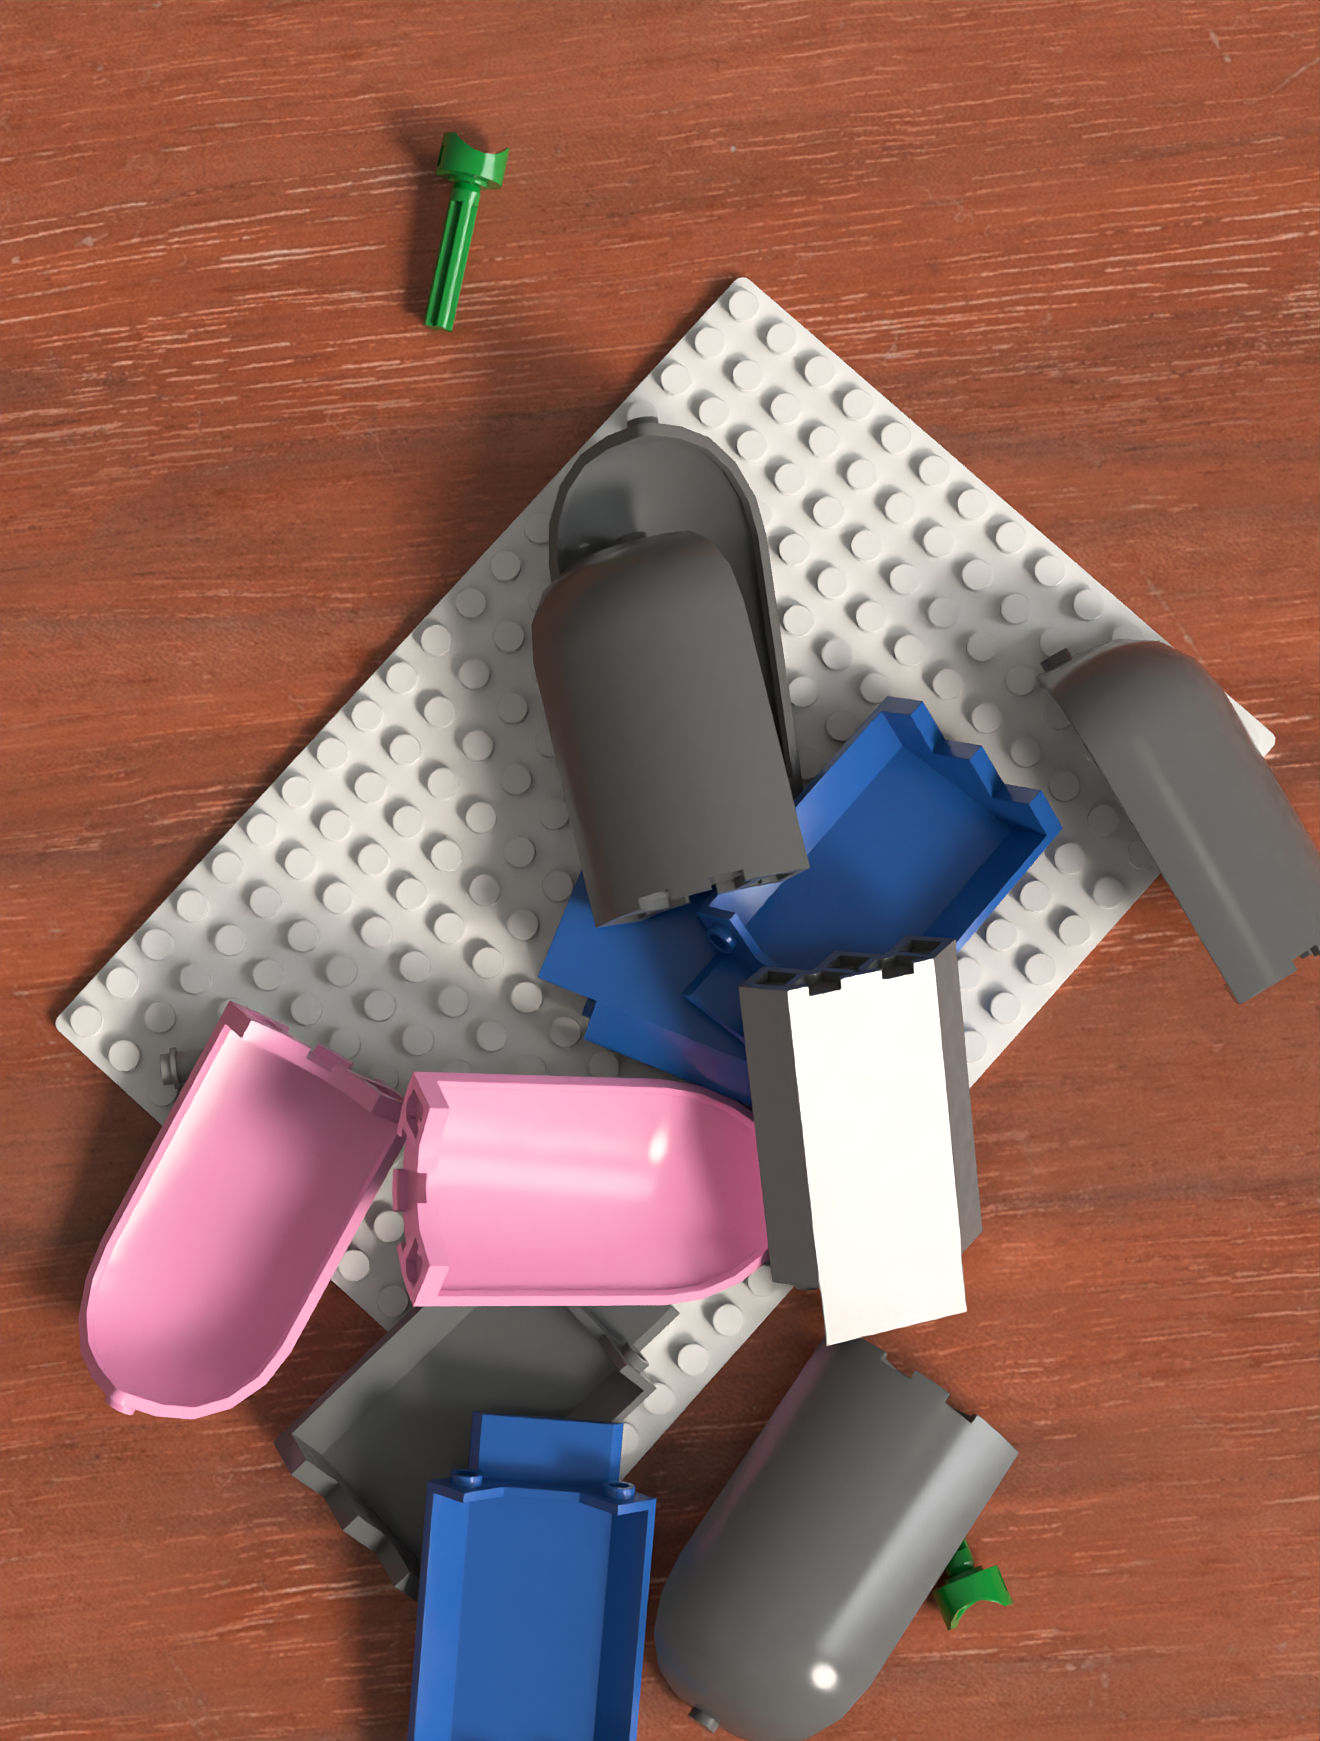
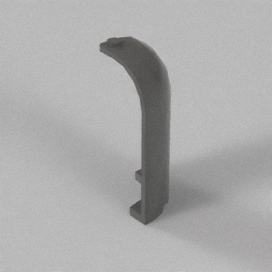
[549,416,803,801]
[531,530,810,928]
[1036,639,1320,1005]
[654,1336,1019,1741]

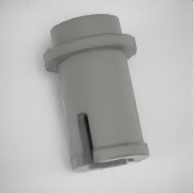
[160,1047,204,1089]

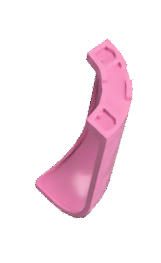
[78,1001,406,1419]
[392,1071,770,1306]

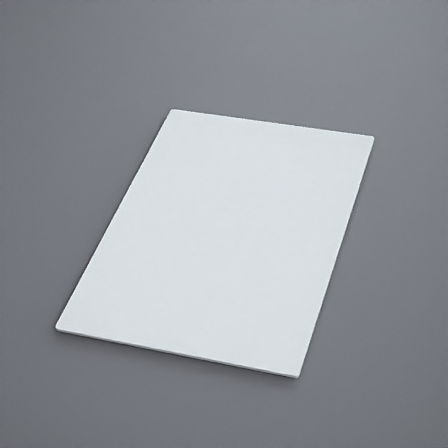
[55,277,1275,1481]

